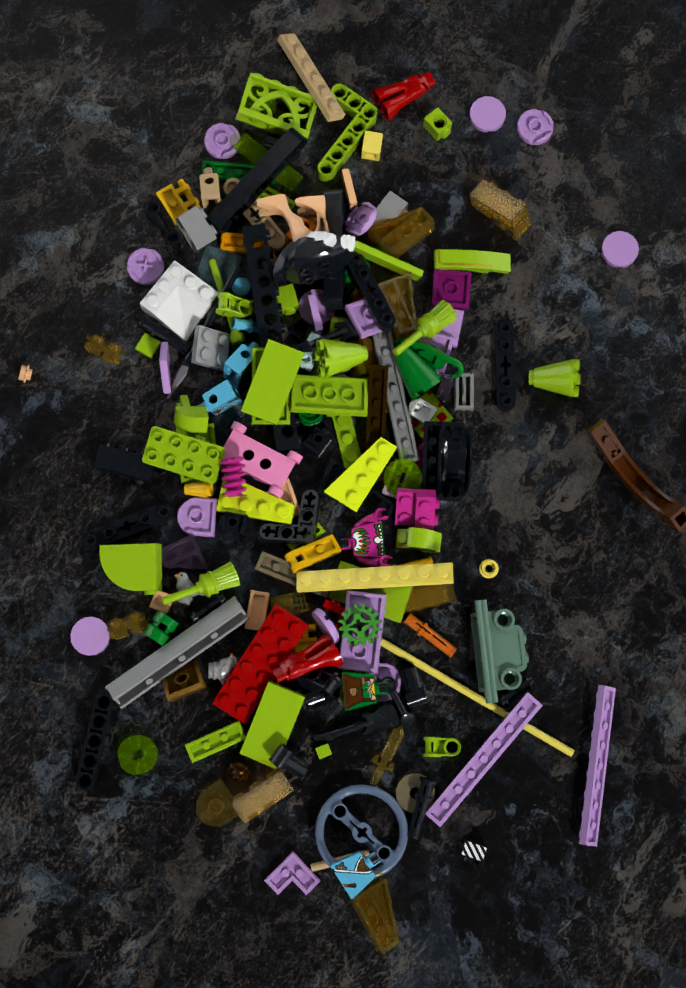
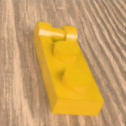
[284,534,341,574]

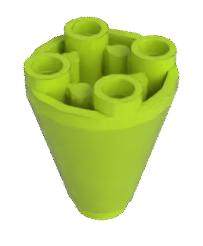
[312,339,368,378]
[529,359,581,397]

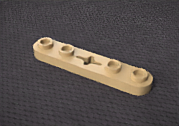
[223,178,285,251]

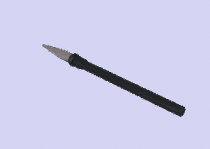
[167,265,242,399]

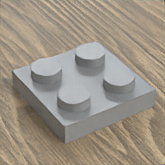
[191,325,230,372]

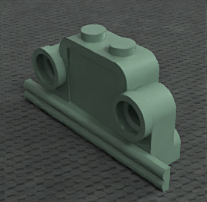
[470,600,529,704]

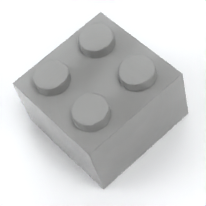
[174,205,217,252]

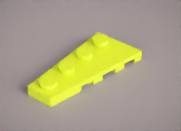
[324,437,397,512]
[216,474,295,524]

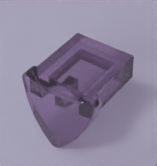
[436,371,455,403]

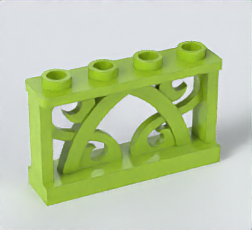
[235,73,317,139]

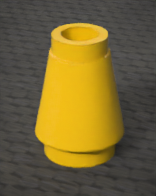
[184,481,214,498]

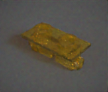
[84,334,125,365]
[107,612,148,640]

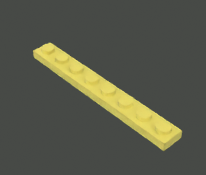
[296,562,454,593]

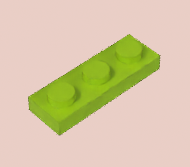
[332,415,361,469]

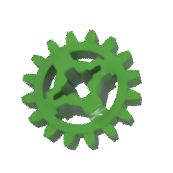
[338,604,382,647]

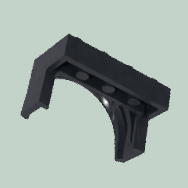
[422,421,472,501]

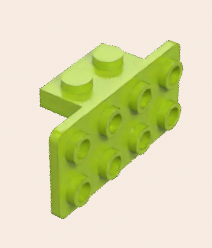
[142,426,225,484]

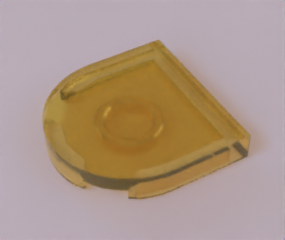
[196,778,243,827]

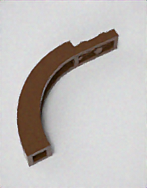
[588,419,686,532]

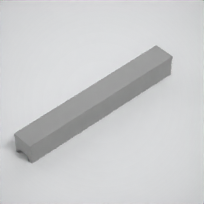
[105,596,250,709]

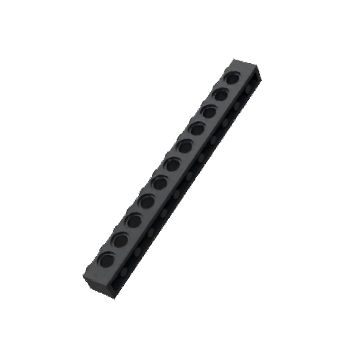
[242,223,303,453]

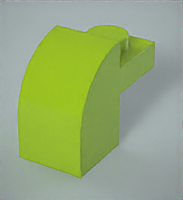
[174,395,209,433]
[395,527,442,553]

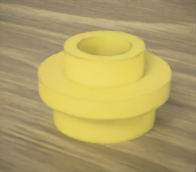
[479,559,499,579]

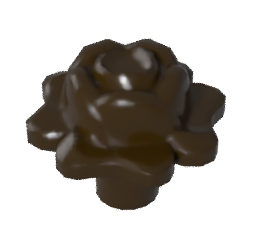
[227,762,251,783]

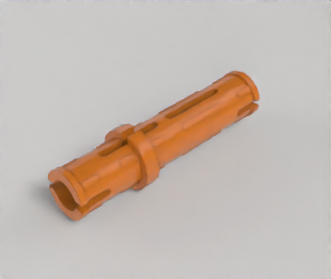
[403,613,457,658]

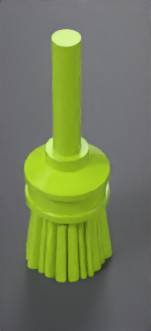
[393,300,457,356]
[161,562,240,605]

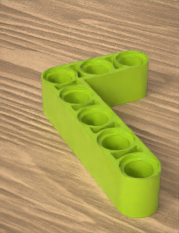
[318,84,377,182]

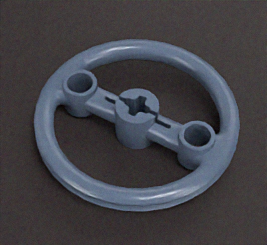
[315,785,408,878]

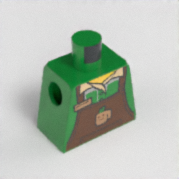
[342,672,388,711]

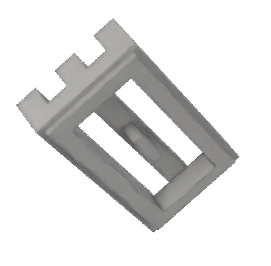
[454,372,474,411]

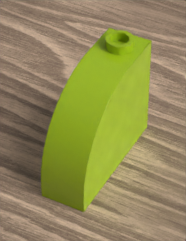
[100,543,162,595]

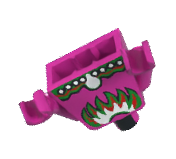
[340,508,393,567]

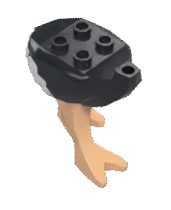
[256,194,356,287]

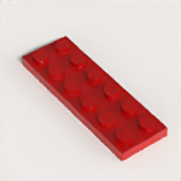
[212,604,309,724]

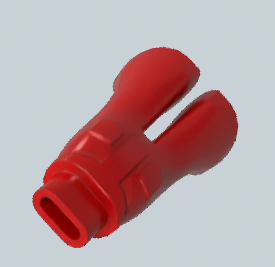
[371,72,436,121]
[272,633,343,683]

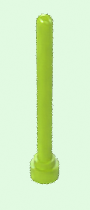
[209,258,246,345]

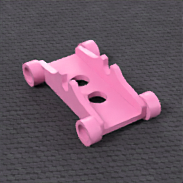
[220,421,303,499]

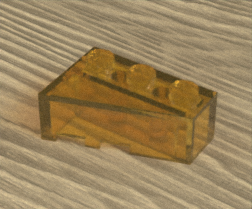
[469,179,531,241]
[367,207,435,258]
[373,272,417,339]
[404,584,457,614]
[230,770,294,824]
[349,878,400,954]

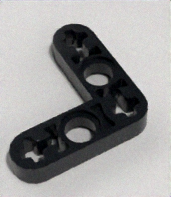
[259,490,321,545]

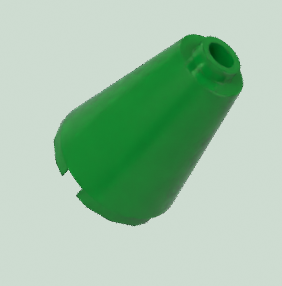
[394,347,443,400]

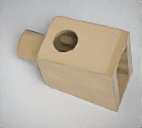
[199,167,221,216]

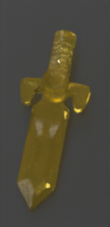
[369,725,404,786]

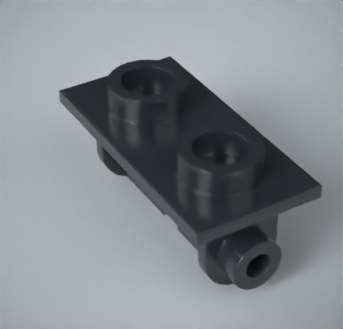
[188,591,227,623]
[497,674,538,712]

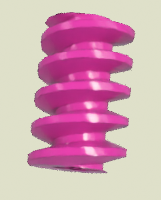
[220,457,247,497]

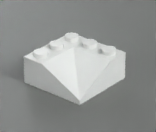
[140,260,219,343]

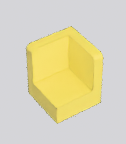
[361,131,383,161]

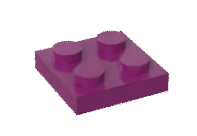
[431,269,472,310]

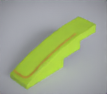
[434,249,511,274]

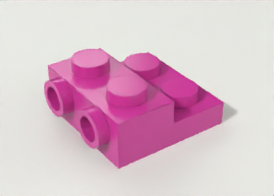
[395,488,440,530]

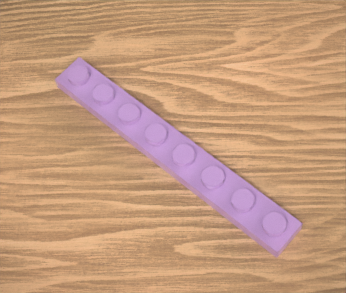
[579,685,616,847]
[425,692,543,827]

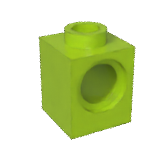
[423,107,452,141]

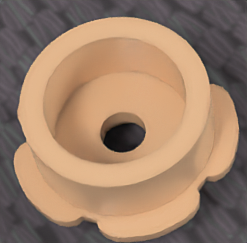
[18,365,32,383]

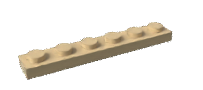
[277,33,345,122]

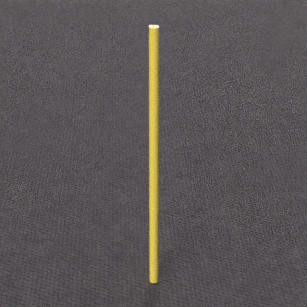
[381,638,575,757]

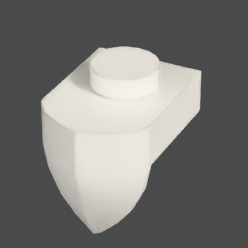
[409,398,437,423]

